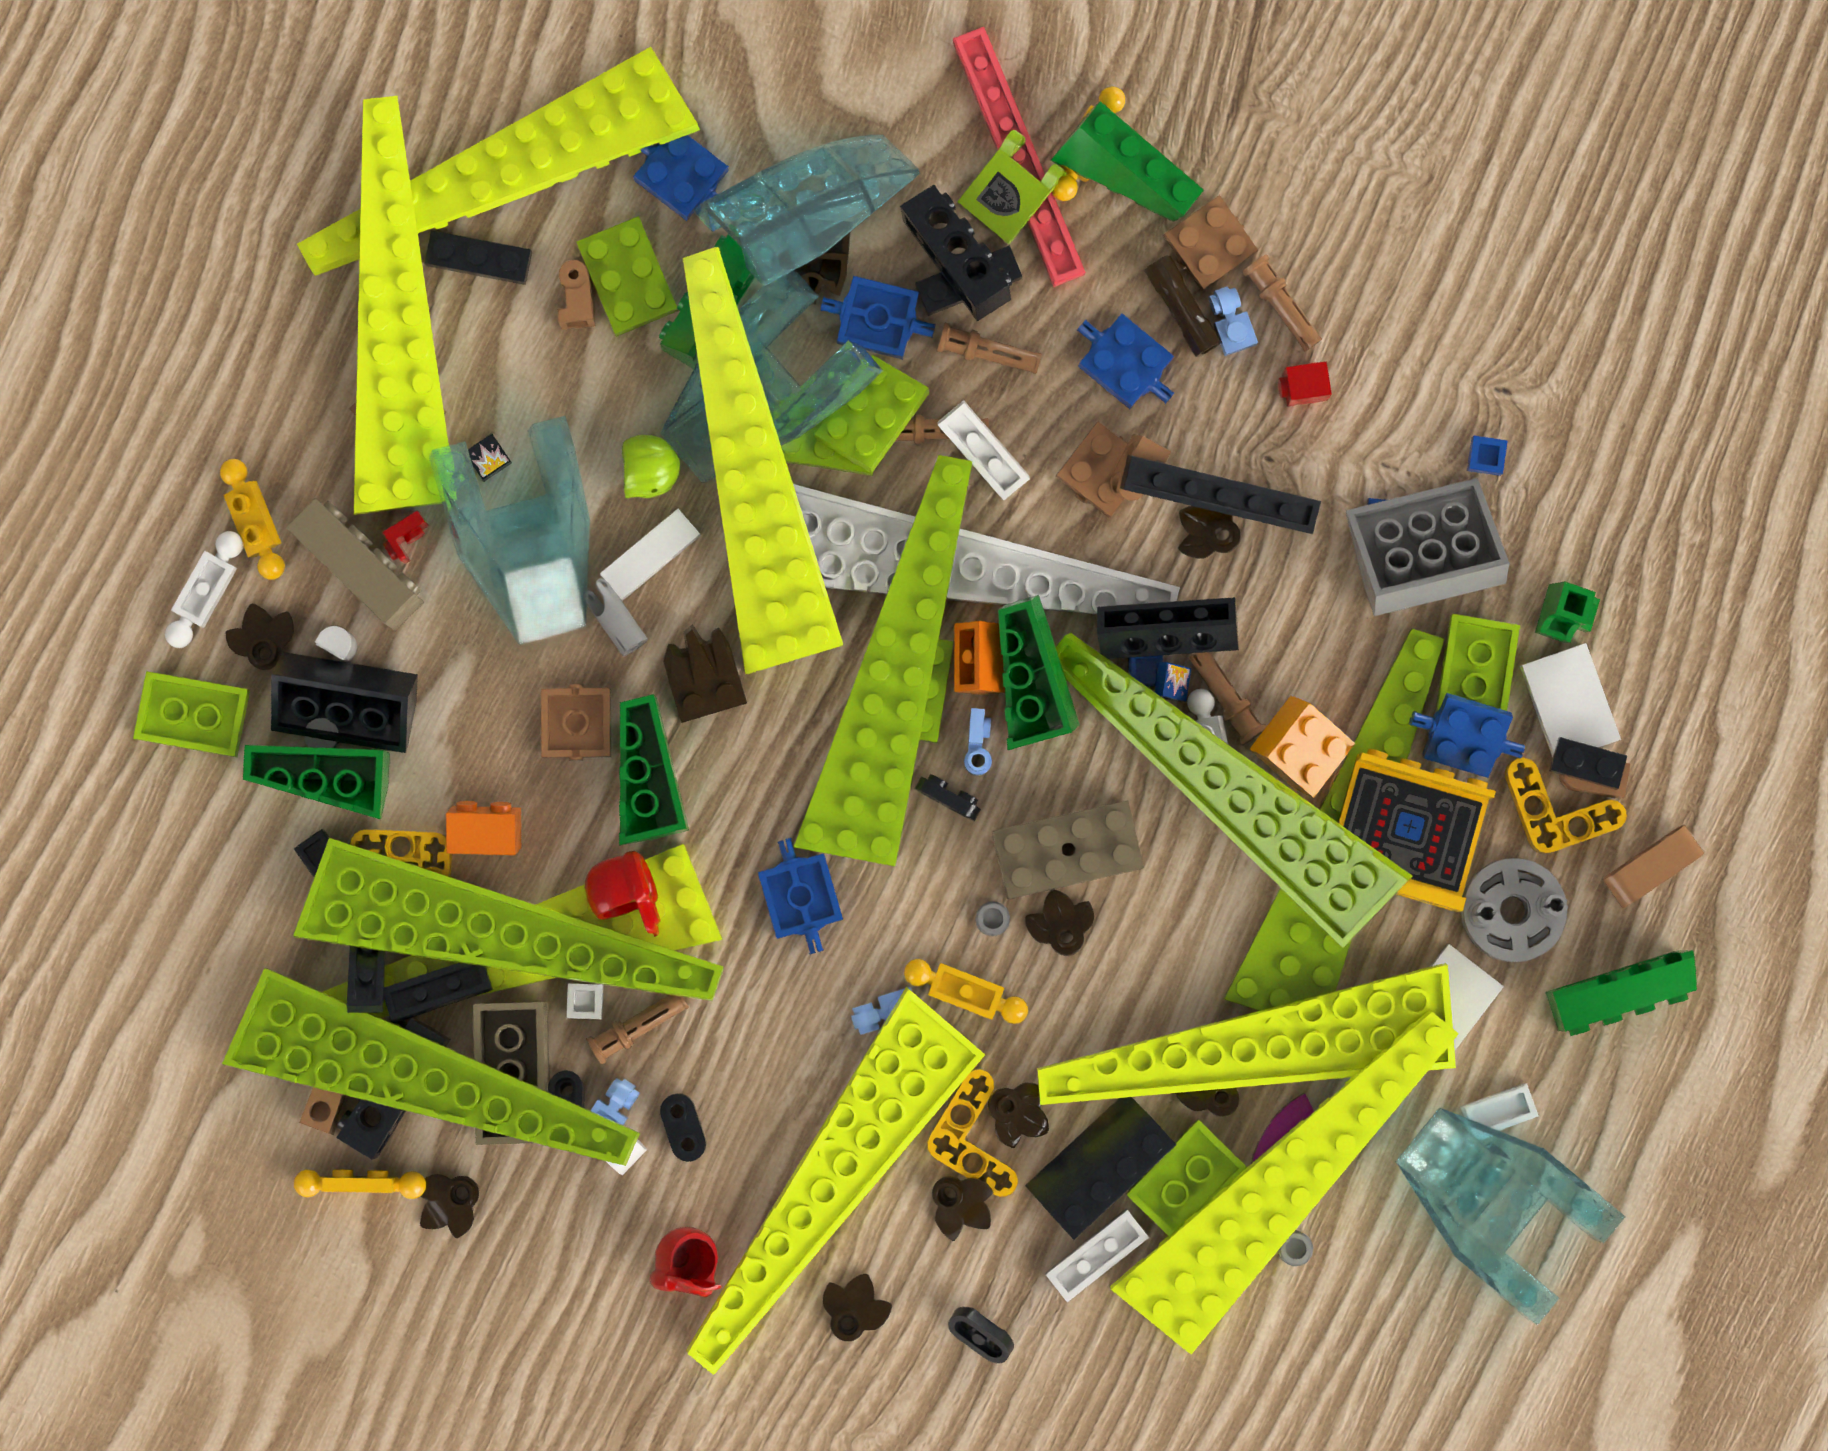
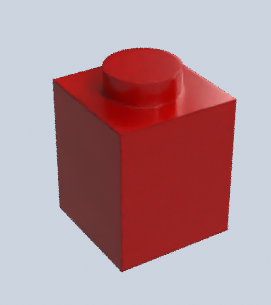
[1278,361,1332,407]

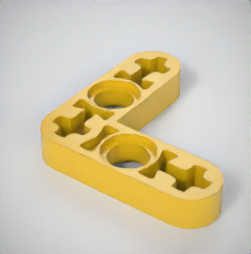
[1505,757,1627,854]
[350,829,452,877]
[927,1069,1018,1197]

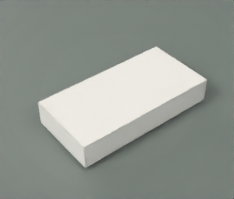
[1460,1083,1539,1140]

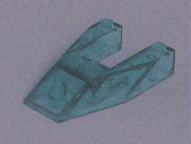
[660,266,883,483]
[429,416,590,645]
[1395,1107,1626,1325]

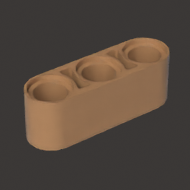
[1602,824,1704,908]

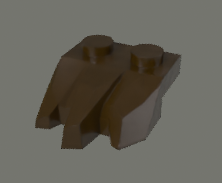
[779,214,851,305]
[663,624,747,723]

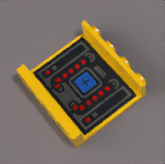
[1338,749,1496,912]

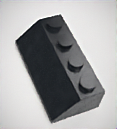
[271,652,418,753]
[1025,1097,1176,1240]

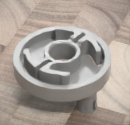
[1461,858,1568,962]

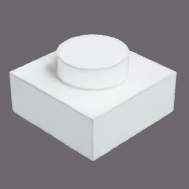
[566,983,604,1019]

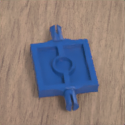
[633,135,731,221]
[820,276,936,360]
[1077,313,1174,409]
[1409,693,1525,778]
[758,838,843,954]

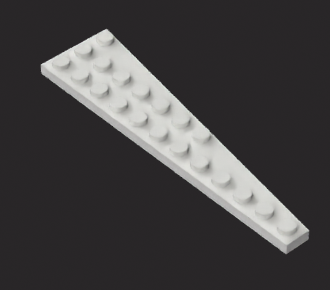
[793,484,1180,614]

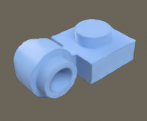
[1208,286,1258,356]
[964,708,992,776]
[851,987,912,1035]
[591,1078,640,1125]

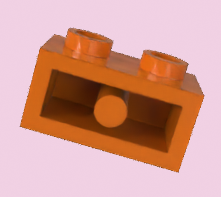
[954,621,1005,695]
[446,801,522,855]

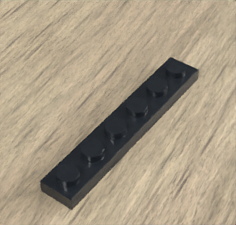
[1119,455,1321,534]

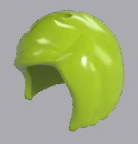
[622,435,680,498]

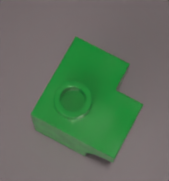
[1535,581,1600,643]

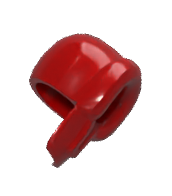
[585,851,661,937]
[650,1227,722,1297]

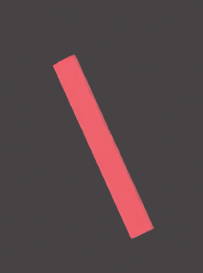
[953,26,1086,287]

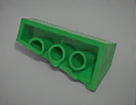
[1050,101,1204,222]
[659,229,768,371]
[998,595,1080,750]
[619,694,689,846]
[243,745,390,820]
[1546,950,1697,1036]

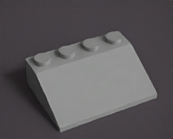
[1346,478,1510,616]

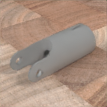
[583,578,648,656]

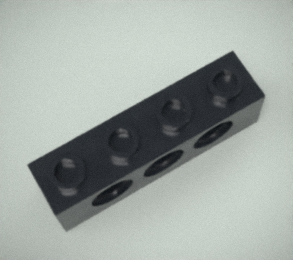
[900,185,1012,321]
[1097,597,1239,659]
[336,1018,451,1160]

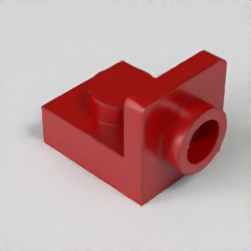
[382,510,429,564]

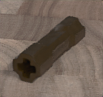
[1144,255,1222,357]

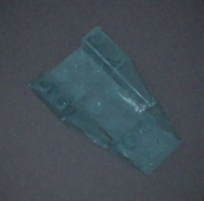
[694,135,920,286]

